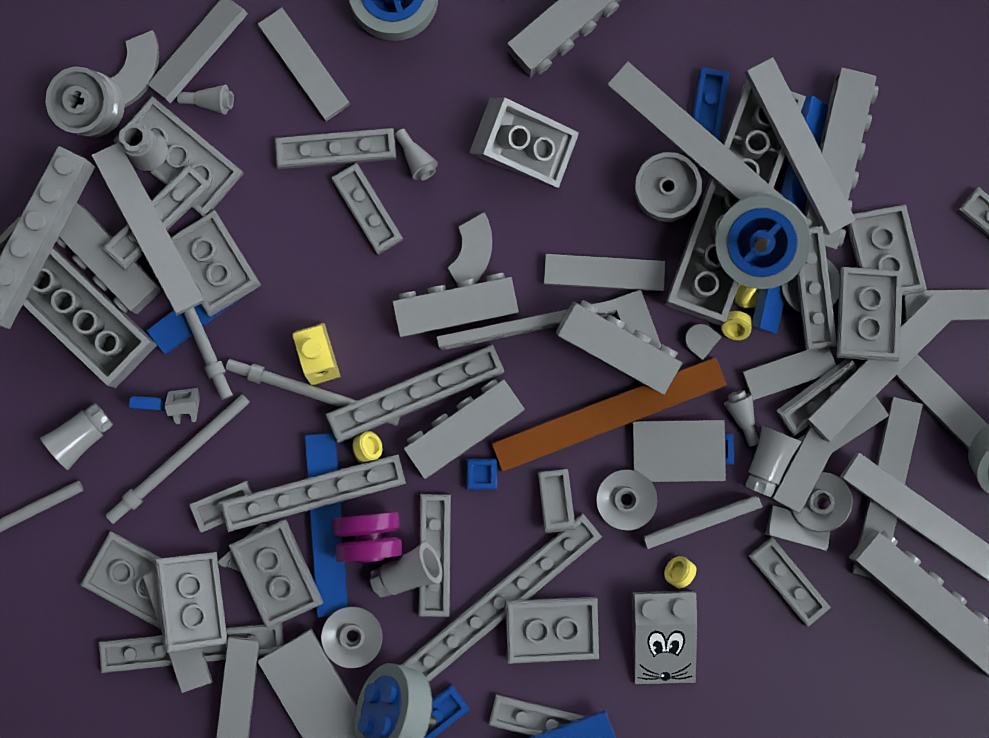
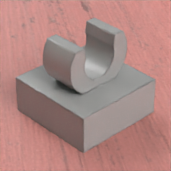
[165,388,200,424]

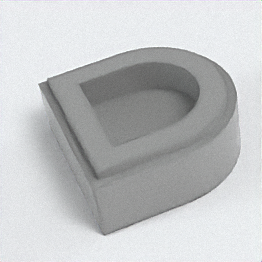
[684,324,721,361]

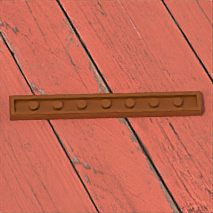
[492,357,727,472]

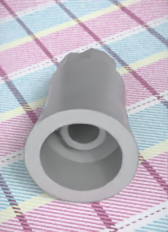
[119,122,168,171]
[40,403,114,470]
[745,426,801,497]
[370,542,442,598]

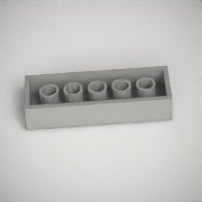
[0,216,157,388]

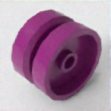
[332,512,403,563]

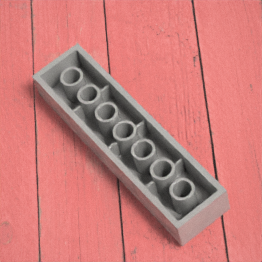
[664,80,806,326]

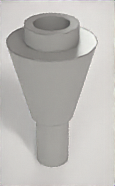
[177,85,234,115]
[395,129,438,180]
[724,390,759,446]

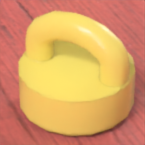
[734,283,759,309]
[721,311,752,340]
[352,431,383,464]
[664,556,697,589]

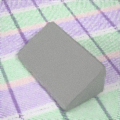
[765,505,830,551]

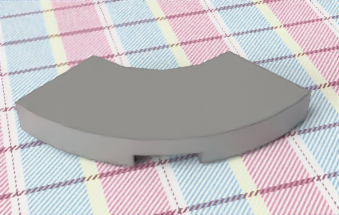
[112,30,159,108]
[448,212,492,284]

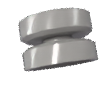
[45,66,125,138]
[635,152,702,222]

